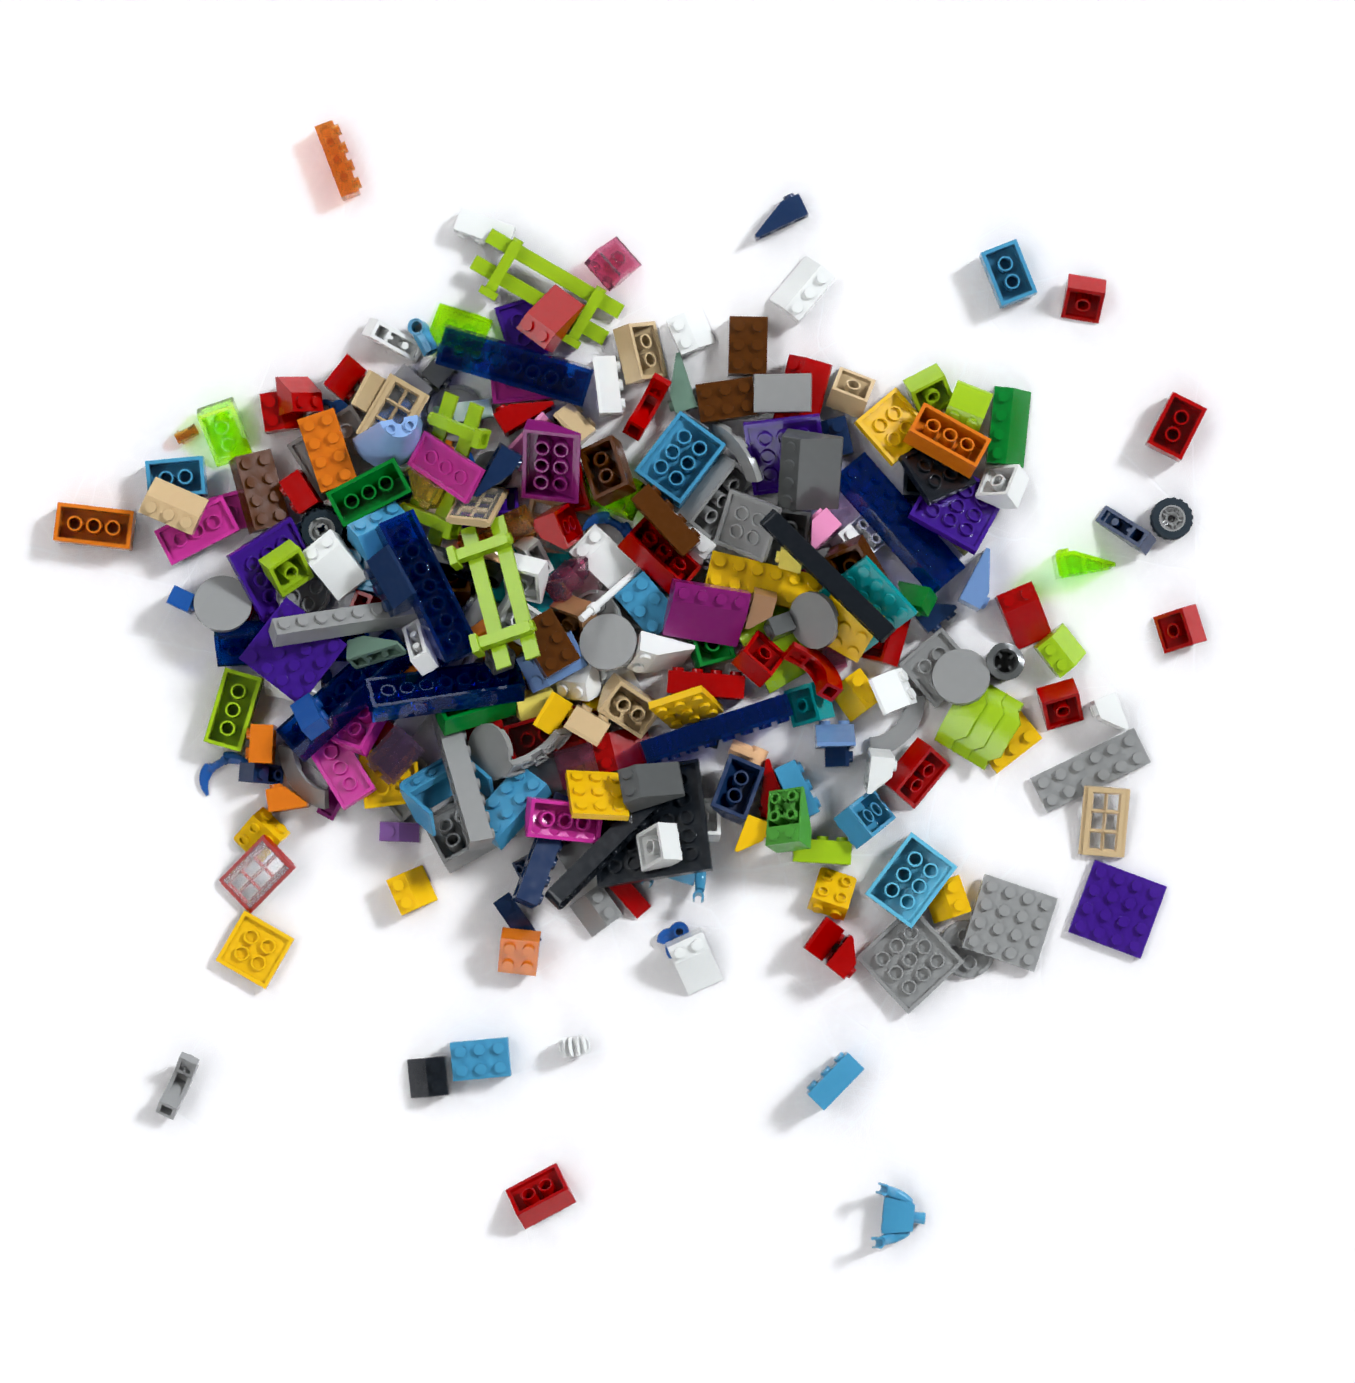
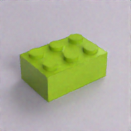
[792,836,852,865]

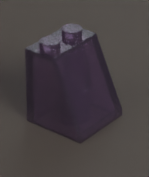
[366,724,426,785]

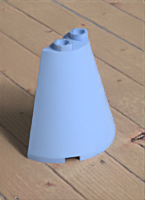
[352,415,427,467]

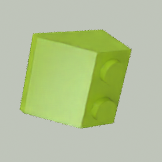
[903,363,952,412]
[945,380,993,432]
[258,539,314,597]
[1033,623,1086,678]

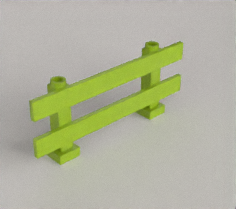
[470,228,625,350]
[400,391,491,546]
[446,515,541,671]

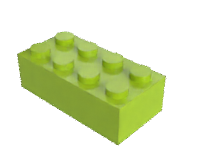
[203,667,264,753]

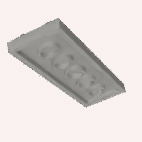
[1030,728,1151,813]

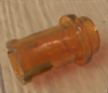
[174,424,200,444]

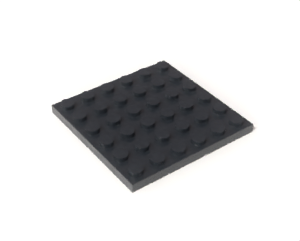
[593,759,713,889]

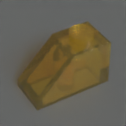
[408,469,446,510]

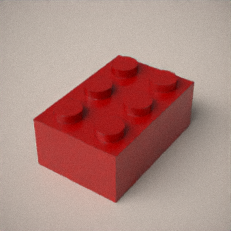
[1145,392,1207,462]

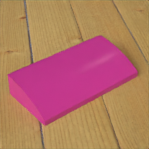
[330,675,403,757]
[525,796,603,843]

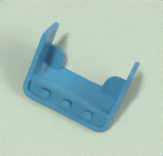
[399,758,494,837]

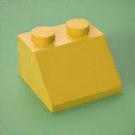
[834,668,878,722]
[533,691,574,735]
[734,814,767,852]
[386,865,438,916]
[928,875,972,924]

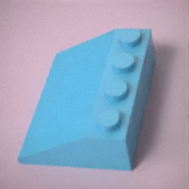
[865,832,958,929]

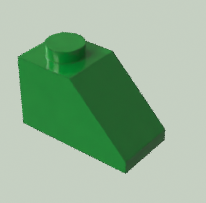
[898,581,938,617]

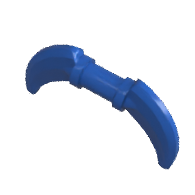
[582,511,632,538]
[199,752,249,796]

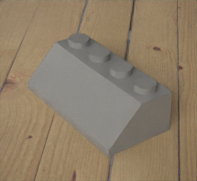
[677,453,752,540]

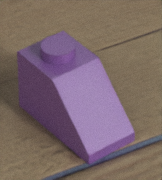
[379,822,420,842]

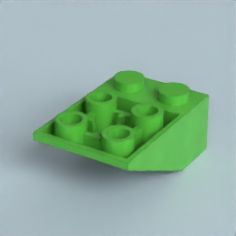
[765,786,812,853]

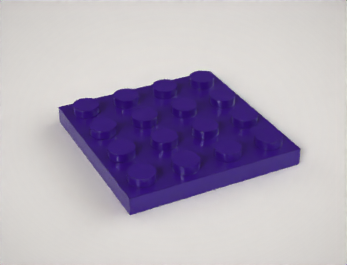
[743,413,823,496]
[907,476,1000,555]
[226,517,307,623]
[239,597,347,702]
[1068,860,1167,959]

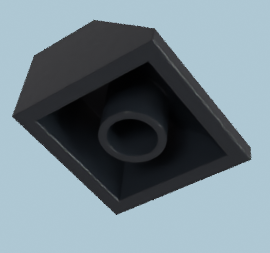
[407,1056,449,1098]

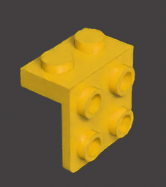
[234,807,291,863]
[807,867,857,921]

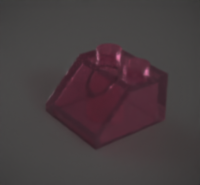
[585,236,642,291]
[545,556,589,602]
[553,743,598,790]

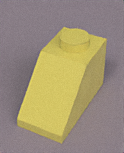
[775,546,802,573]

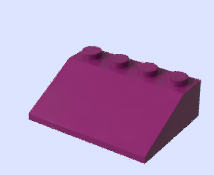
[521,419,581,504]
[662,578,751,647]

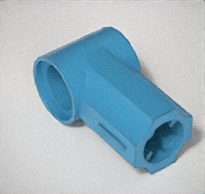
[407,318,439,357]

